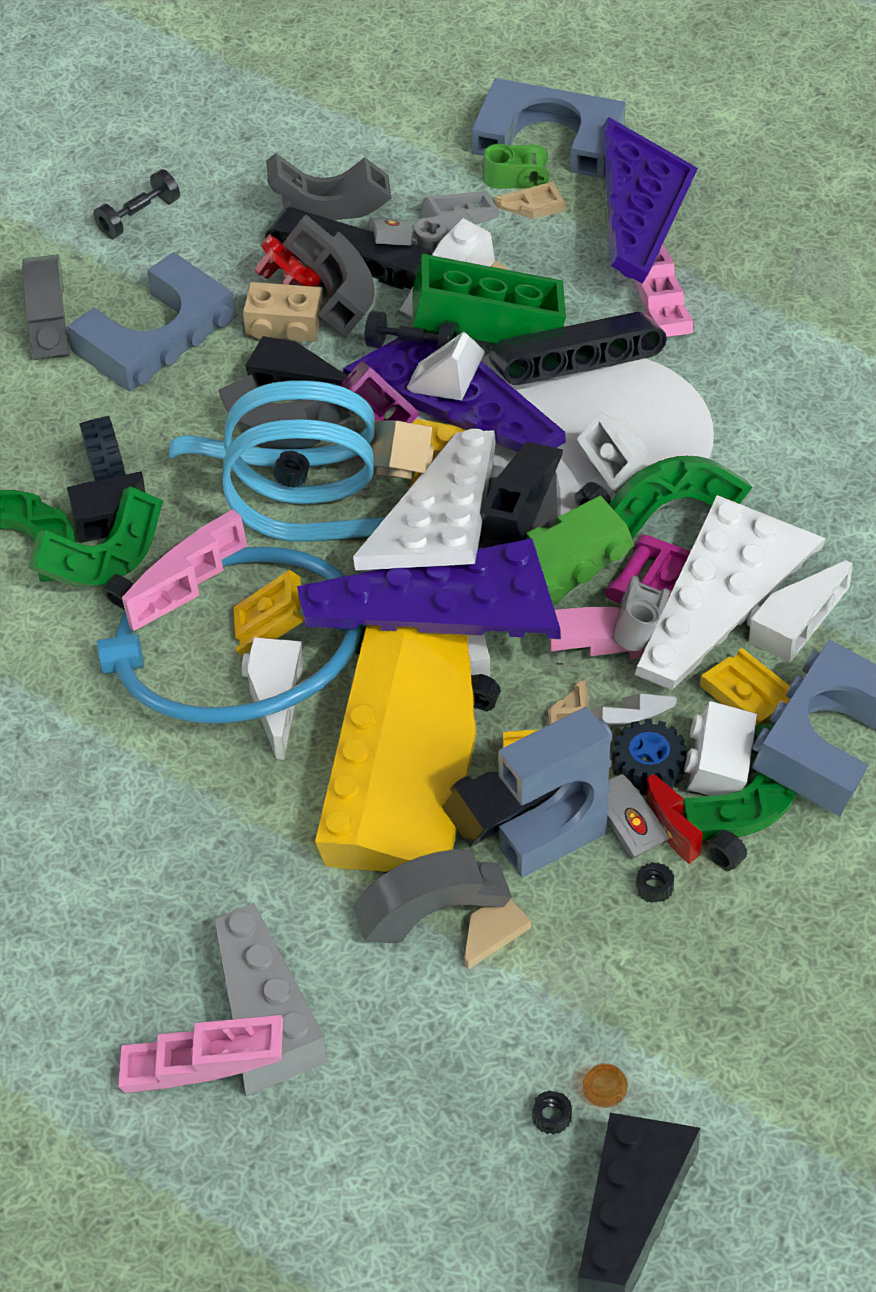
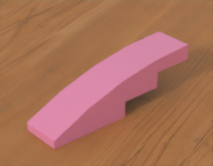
[635,245,693,337]
[122,509,247,631]
[549,607,651,660]
[118,1015,283,1093]

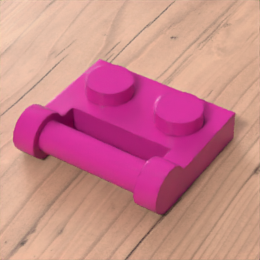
[605,535,691,610]

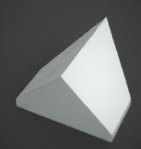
[407,331,485,401]

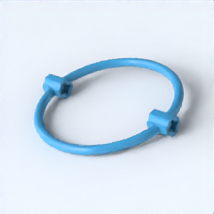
[97,547,367,724]

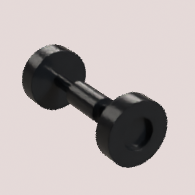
[93,169,180,239]
[364,310,460,349]

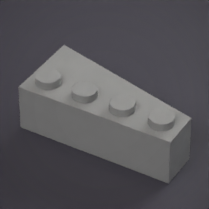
[214,903,327,1097]

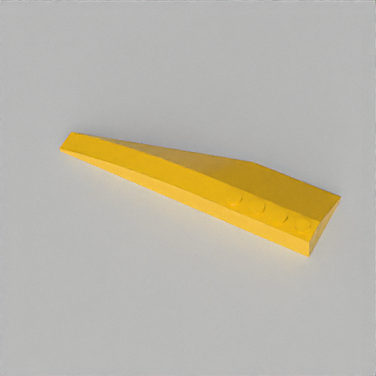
[315,467,477,872]

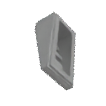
[420,191,500,225]

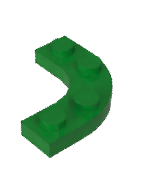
[609,455,753,540]
[28,486,163,587]
[0,490,75,582]
[683,724,797,841]

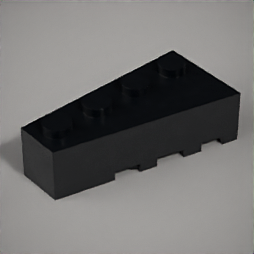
[578,1112,701,1292]

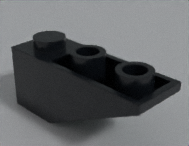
[480,441,563,543]

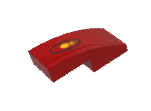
[646,774,703,864]

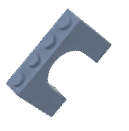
[472,78,626,179]
[67,252,235,392]
[752,639,876,816]
[498,706,612,878]

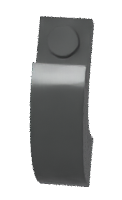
[266,153,392,220]
[282,215,375,338]
[22,254,70,360]
[218,375,351,449]
[353,849,512,943]

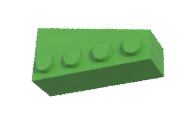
[505,495,635,634]

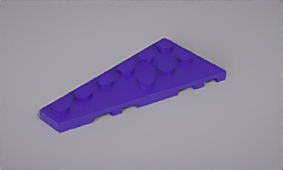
[603,117,698,284]
[343,332,566,452]
[297,538,561,639]

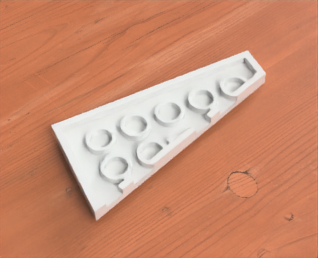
[353,429,496,570]
[635,495,826,690]

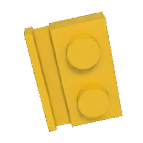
[233,570,304,656]
[700,648,791,725]

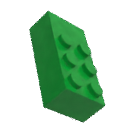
[412,254,566,345]

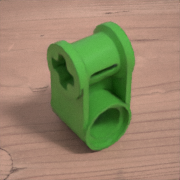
[483,144,549,189]

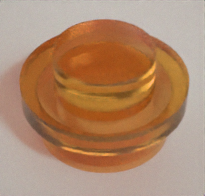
[583,1063,628,1108]

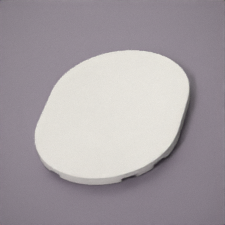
[416,354,714,515]

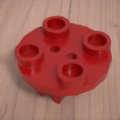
[254,234,322,287]

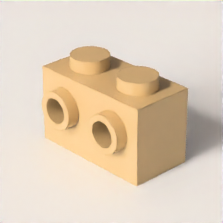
[243,282,323,342]
[370,420,433,479]

